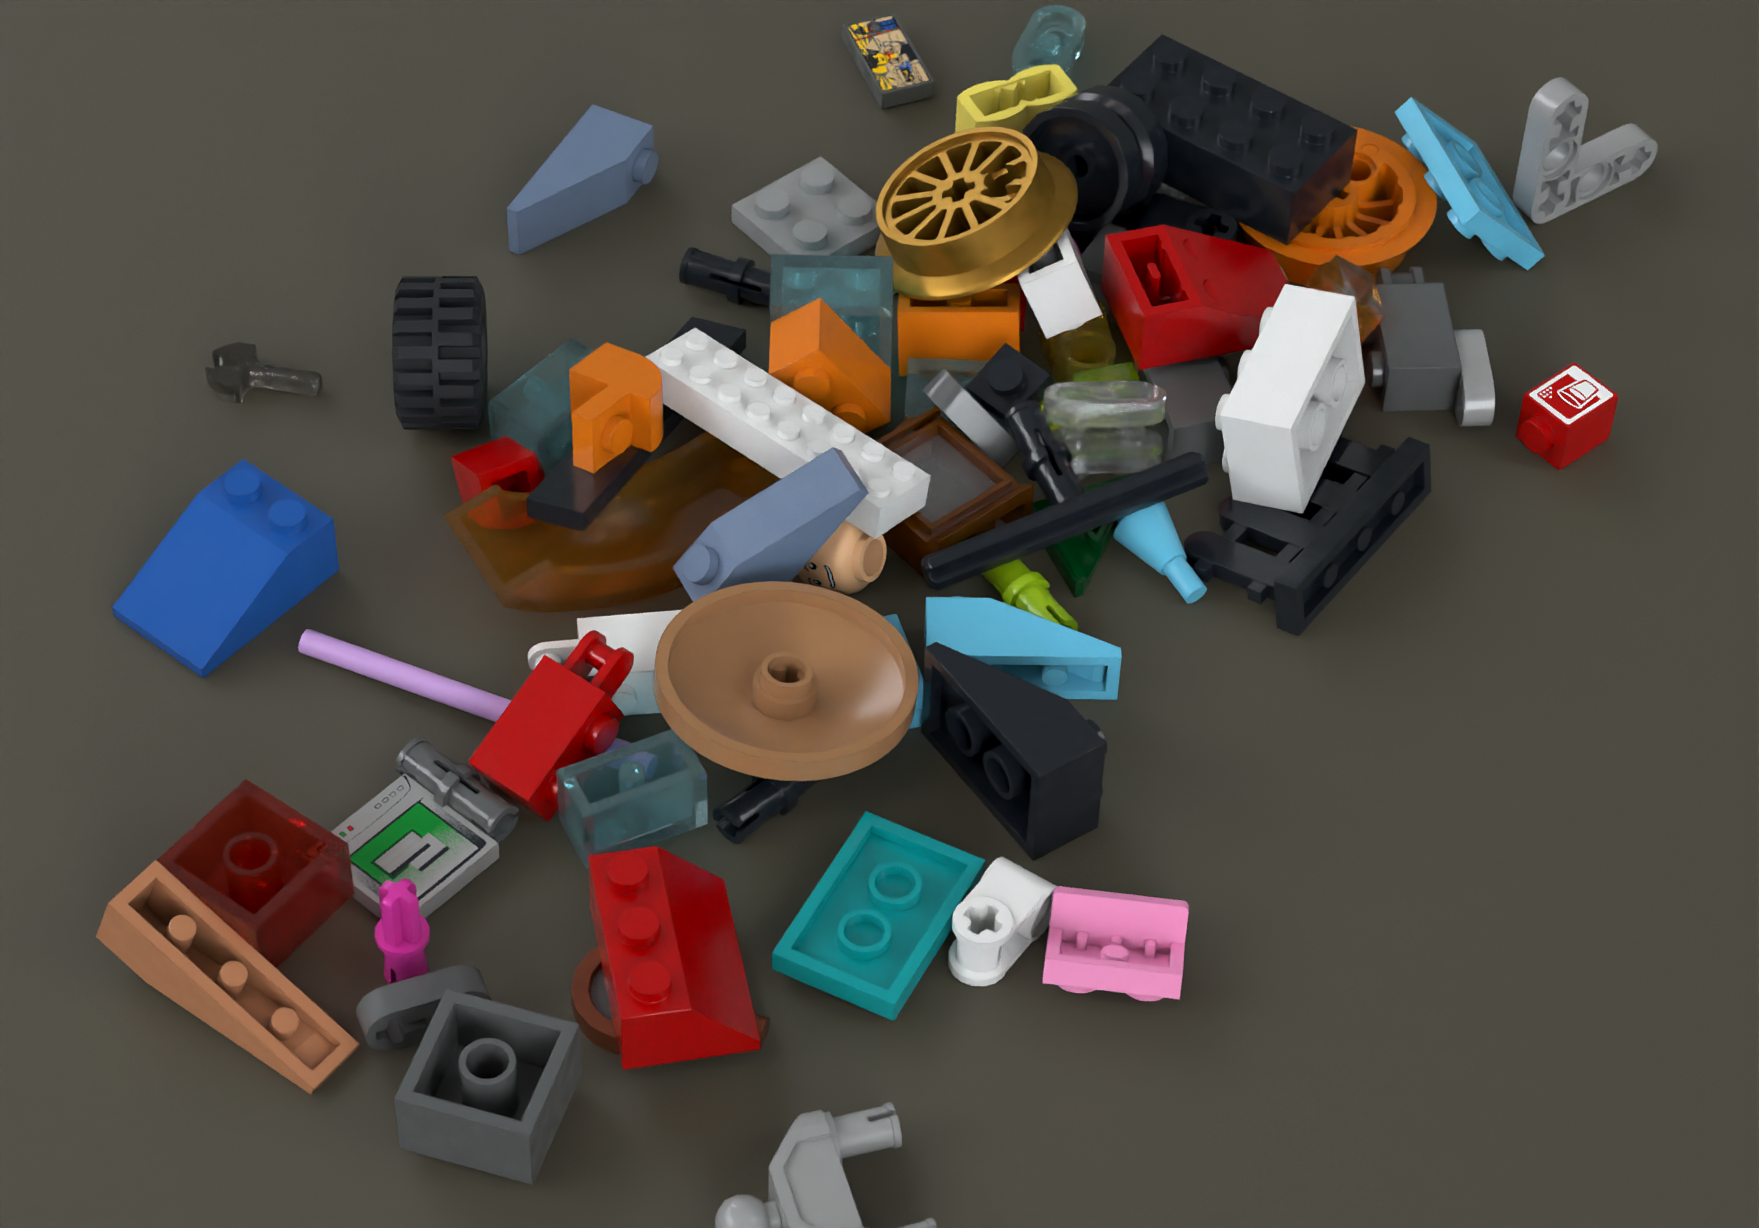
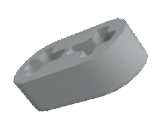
[1454,329,1495,427]

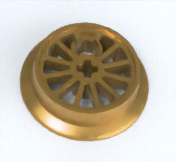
[875,127,1078,301]

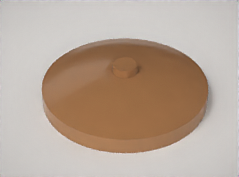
[653,581,919,781]

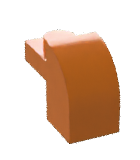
[569,342,663,474]

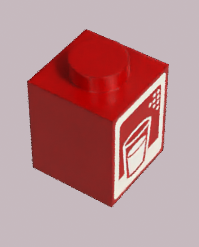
[1515,362,1619,471]

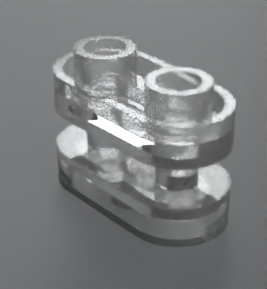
[1043,381,1166,480]

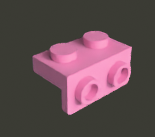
[1042,886,1189,1002]

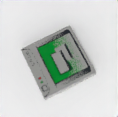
[308,773,500,919]

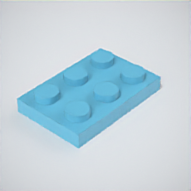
[1395,97,1545,270]

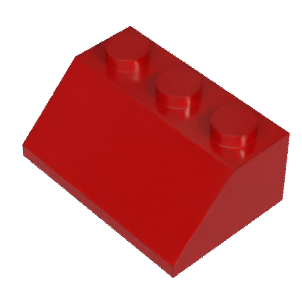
[588,846,761,1070]

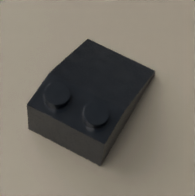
[921,642,1107,861]

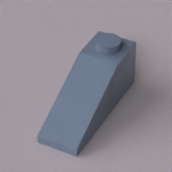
[507,104,658,255]
[672,447,869,602]

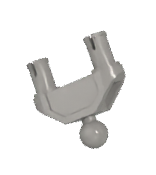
[715,1102,937,1228]

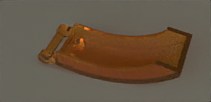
[443,431,781,612]

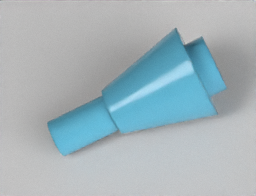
[1113,501,1207,604]

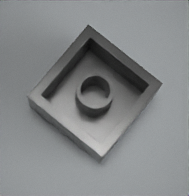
[394,988,582,1185]

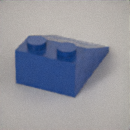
[112,459,339,678]

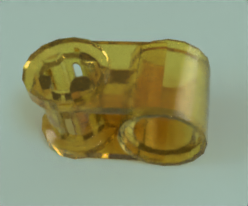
[1039,300,1116,410]

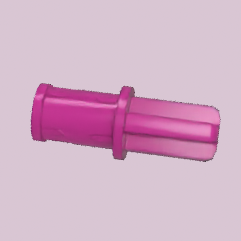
[375,878,430,984]

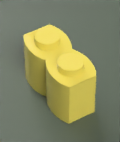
[955,65,1078,133]

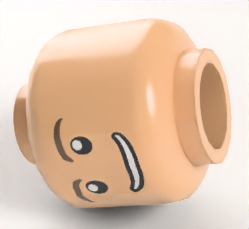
[798,520,887,594]

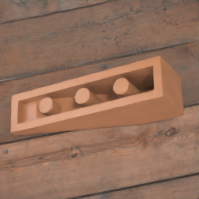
[96,860,359,1095]

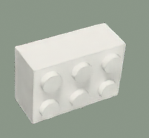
[1215,284,1365,514]

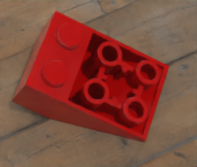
[1101,225,1288,370]

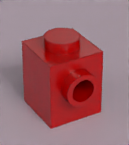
[451,435,545,532]

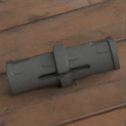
[396,737,519,842]

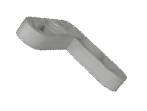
[1513,77,1658,224]

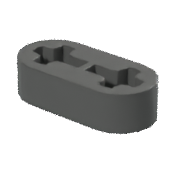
[922,368,1021,469]
[356,965,491,1051]

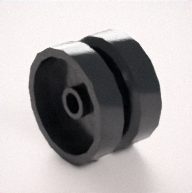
[1022,85,1168,232]

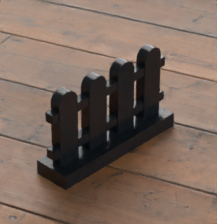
[1184,432,1431,636]

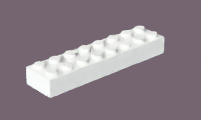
[646,328,931,539]

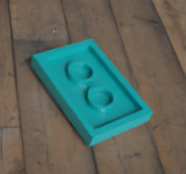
[772,811,986,1021]

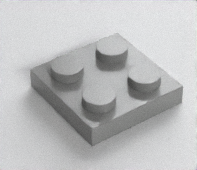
[731,156,881,285]

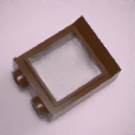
[876,405,1034,578]

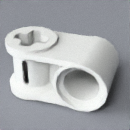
[948,857,1058,987]

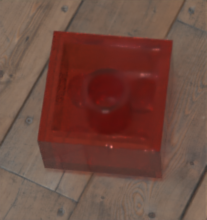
[157,779,354,968]

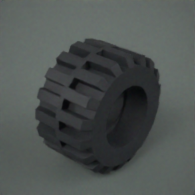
[392,276,488,430]

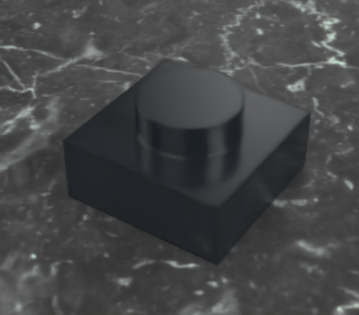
[965,343,1055,422]

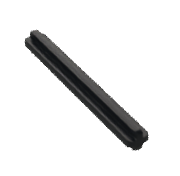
[921,452,1210,590]

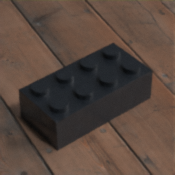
[1107,34,1358,245]

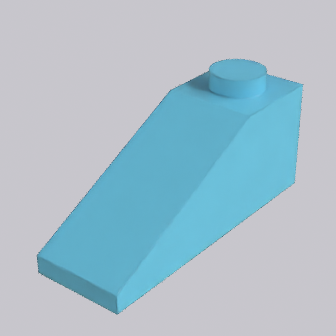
[924,596,1122,700]

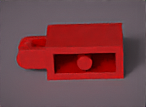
[468,630,634,822]

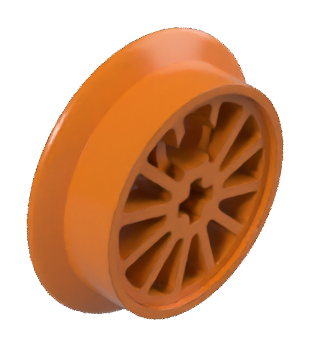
[1236,126,1437,290]

